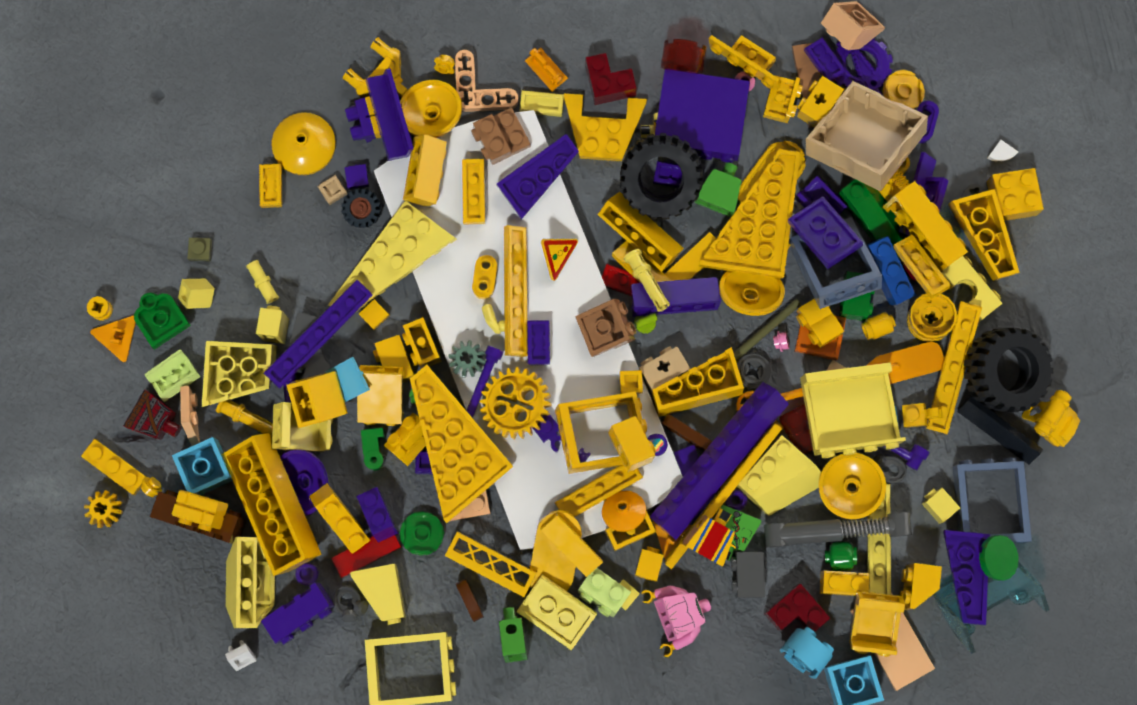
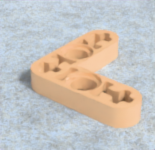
[455,50,519,112]

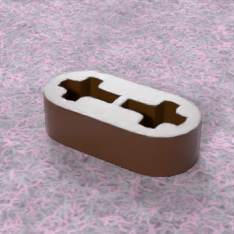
[456,579,484,622]

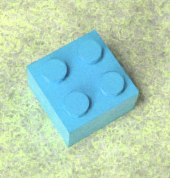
[172,437,233,495]
[824,655,884,705]

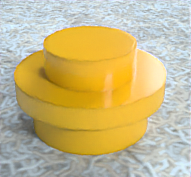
[140,477,162,498]

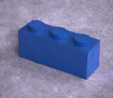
[866,236,916,305]

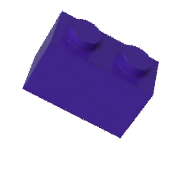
[357,487,398,542]

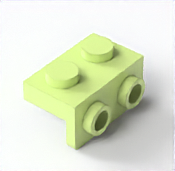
[145,350,201,402]
[577,568,631,617]

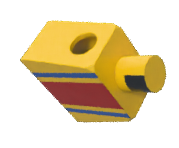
[682,508,735,567]

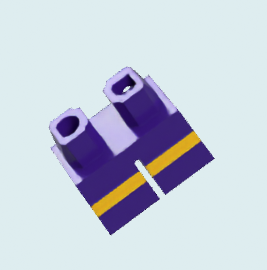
[345,96,381,143]

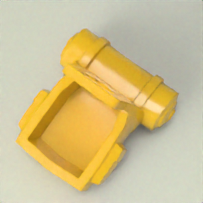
[1022,390,1080,447]

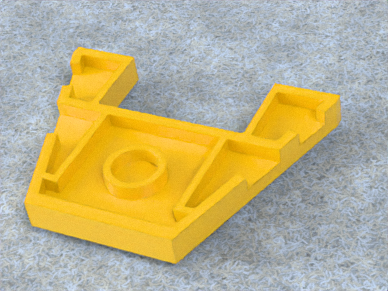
[564,93,647,162]

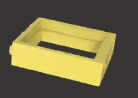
[365,632,457,705]

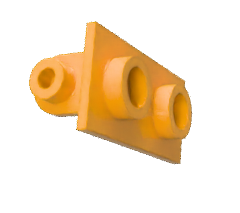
[525,47,568,92]

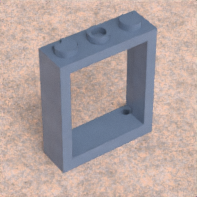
[790,217,882,309]
[952,458,1032,543]

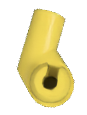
[482,304,505,334]

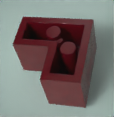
[585,53,637,105]
[764,583,830,632]

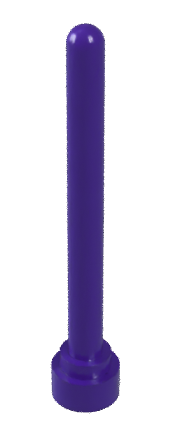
[466,346,504,418]

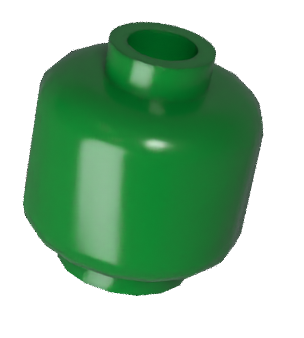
[825,542,857,571]

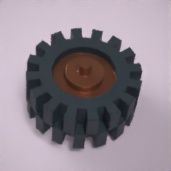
[341,189,382,228]

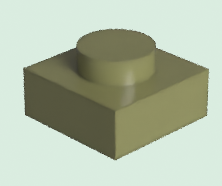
[187,238,212,261]

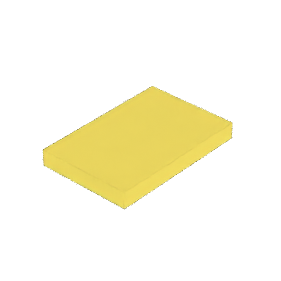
[516,574,597,650]

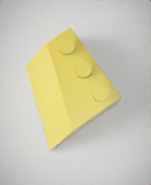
[202,341,277,407]
[736,435,821,516]

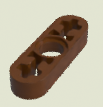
[661,414,713,452]

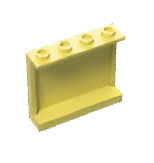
[800,362,906,458]

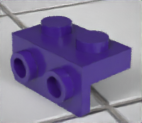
[797,175,848,215]

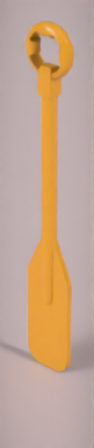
[736,342,944,412]

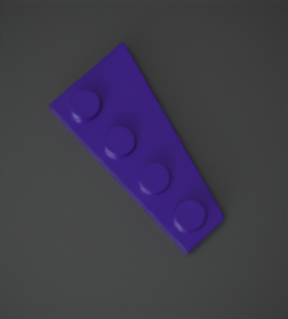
[496,134,579,220]
[943,530,990,625]

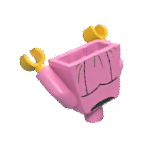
[641,586,711,657]

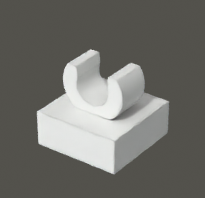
[225,640,256,671]

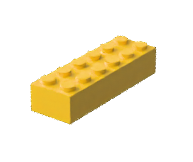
[222,433,322,576]

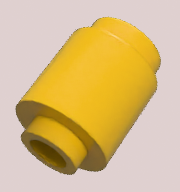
[861,312,896,340]

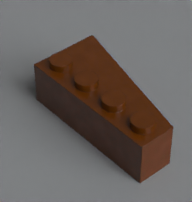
[150,490,247,544]

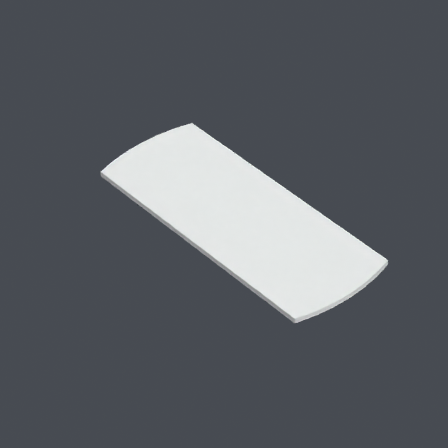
[374,110,683,550]

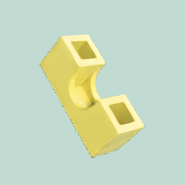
[942,256,1003,323]

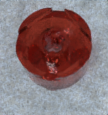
[661,39,707,74]

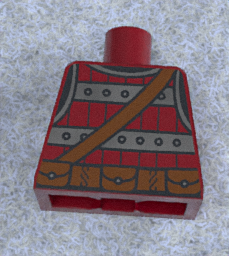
[123,389,182,440]

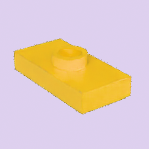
[259,164,282,208]

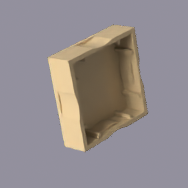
[806,81,928,191]

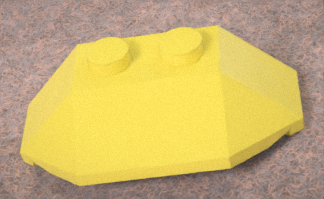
[226,537,275,628]

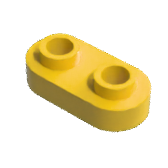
[472,255,497,299]

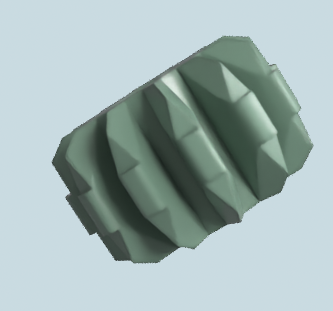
[448,340,486,378]

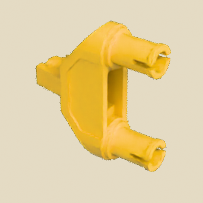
[342,37,408,98]

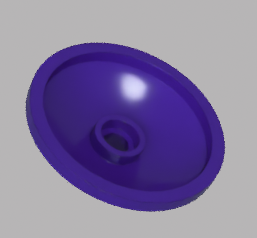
[280,449,328,516]

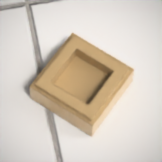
[317,175,347,205]

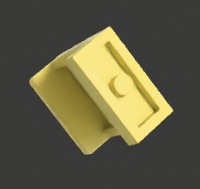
[272,402,333,452]

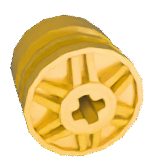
[906,293,957,342]

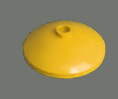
[400,80,462,138]
[271,113,336,175]
[719,271,785,316]
[819,453,886,520]

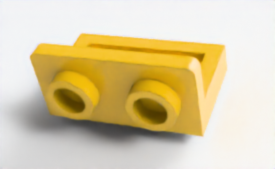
[763,75,803,124]

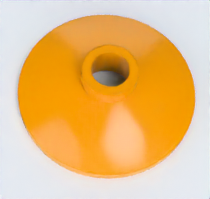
[602,491,646,532]

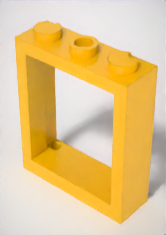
[555,391,649,474]

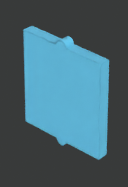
[325,357,370,402]

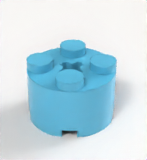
[780,627,834,679]

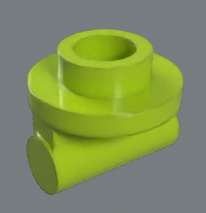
[634,313,657,334]

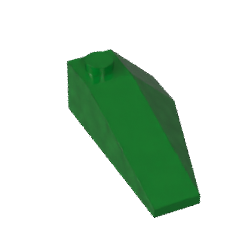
[838,179,904,258]

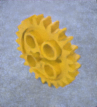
[479,367,552,440]

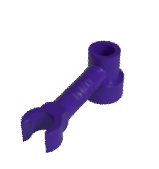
[883,444,930,471]

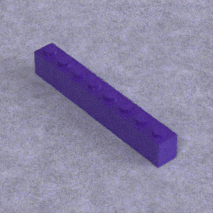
[650,382,789,540]

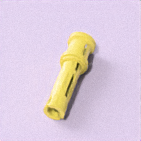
[624,249,670,312]

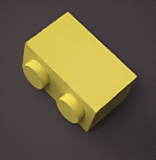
[256,305,289,344]

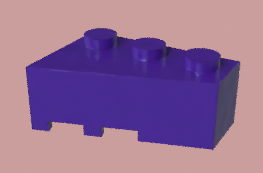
[261,582,335,645]

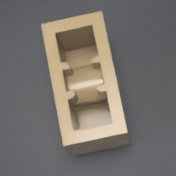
[639,346,690,393]

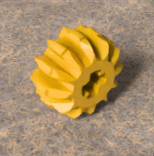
[84,490,123,528]

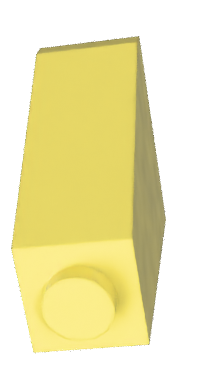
[350,563,406,625]

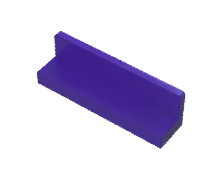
[366,68,413,161]
[631,277,721,317]

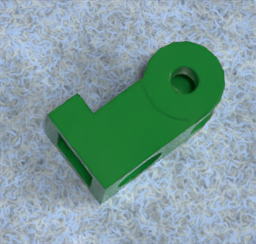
[361,428,386,471]

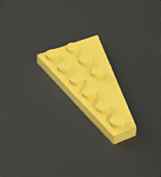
[328,201,457,312]

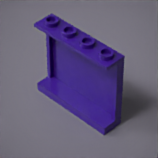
[655,69,750,163]

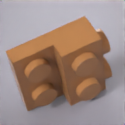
[471,107,531,165]
[575,299,636,357]

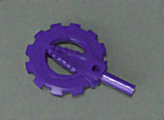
[832,38,893,96]

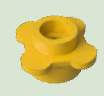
[434,55,455,74]

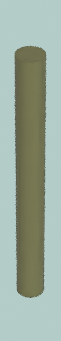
[733,299,801,361]

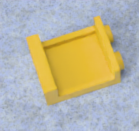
[357,365,404,426]
[849,591,905,657]

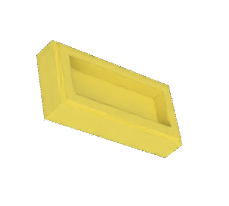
[519,90,564,117]

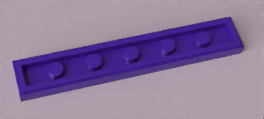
[263,280,373,389]

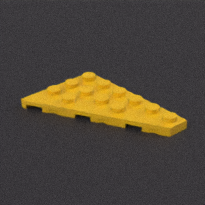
[699,149,801,279]
[410,365,513,523]

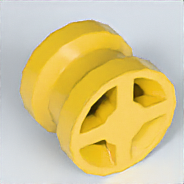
[87,296,113,321]

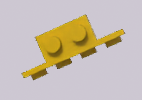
[708,35,780,91]

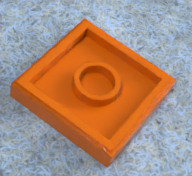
[794,315,846,361]

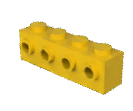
[597,192,684,272]

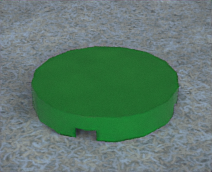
[400,511,444,556]
[979,535,1019,581]

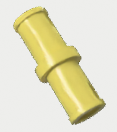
[246,260,279,304]

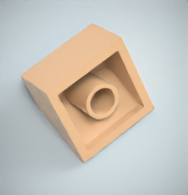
[821,1,885,50]

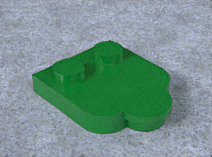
[134,293,191,350]

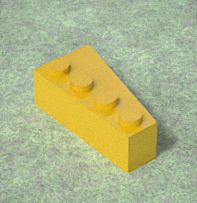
[883,181,968,271]
[948,189,1020,281]
[652,347,744,417]

